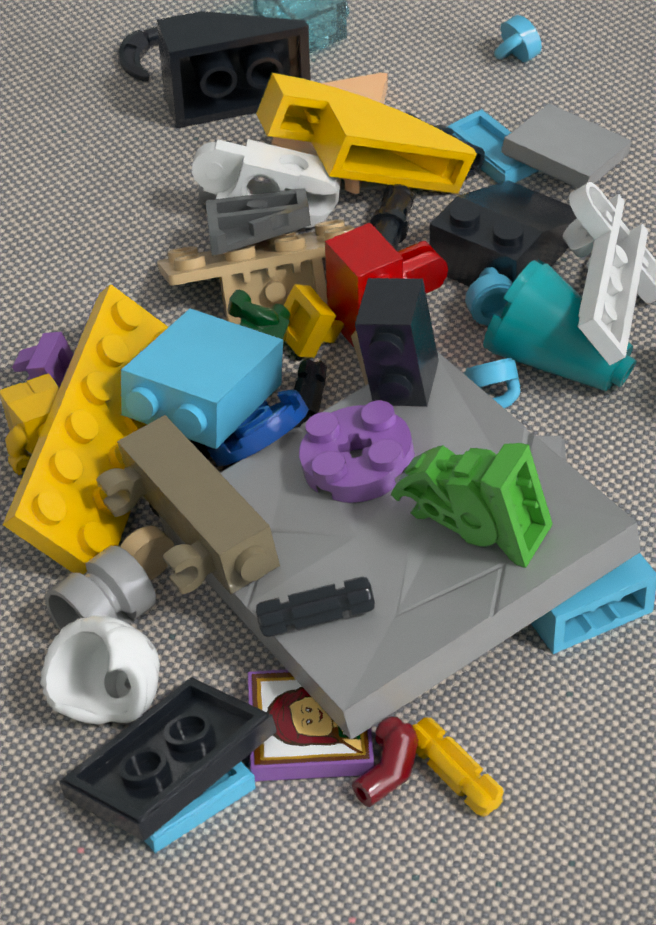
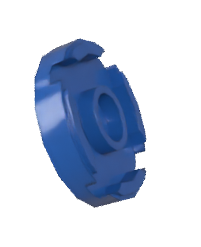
[205,389,309,466]

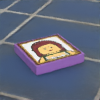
[248,670,374,781]

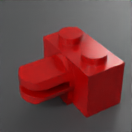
[325,222,448,347]

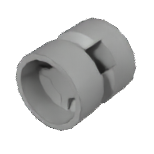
[45,545,156,631]

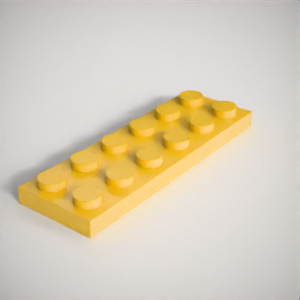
[2,284,168,574]

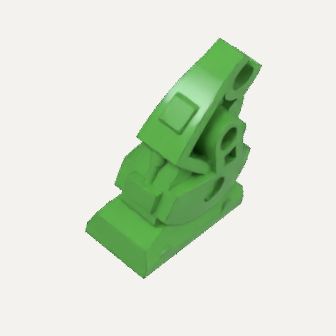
[391,443,553,568]

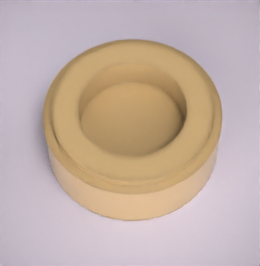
[120,526,174,581]

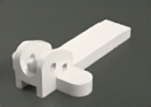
[563,182,656,365]

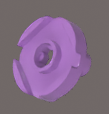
[299,400,415,503]

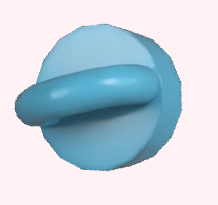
[494,15,542,63]
[465,267,513,326]
[463,358,521,408]

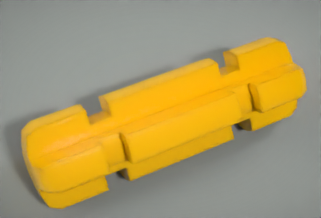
[412,717,504,817]

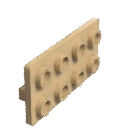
[157,220,355,325]

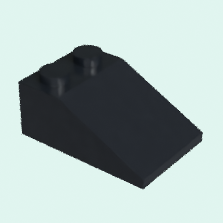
[157,11,311,129]
[429,180,577,287]

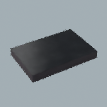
[59,677,277,841]

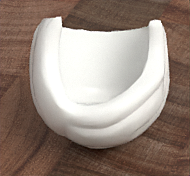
[40,615,160,724]

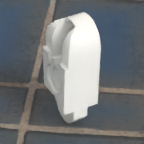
[192,139,341,228]

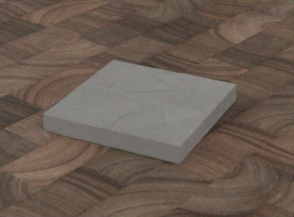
[159,351,641,740]

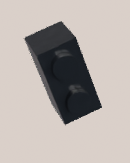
[355,278,439,407]

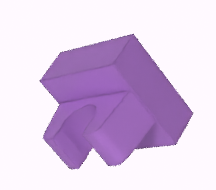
[12,331,74,388]

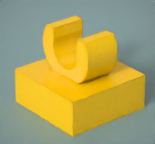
[284,284,344,358]

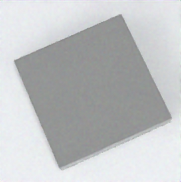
[501,103,632,188]

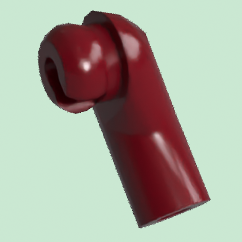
[352,716,419,807]

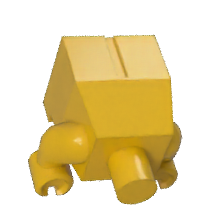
[0,373,59,475]

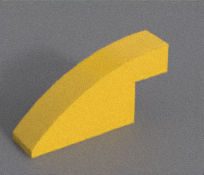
[256,73,476,194]

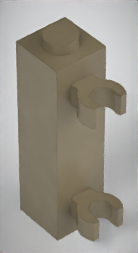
[96,415,280,594]

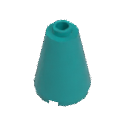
[483,259,637,391]

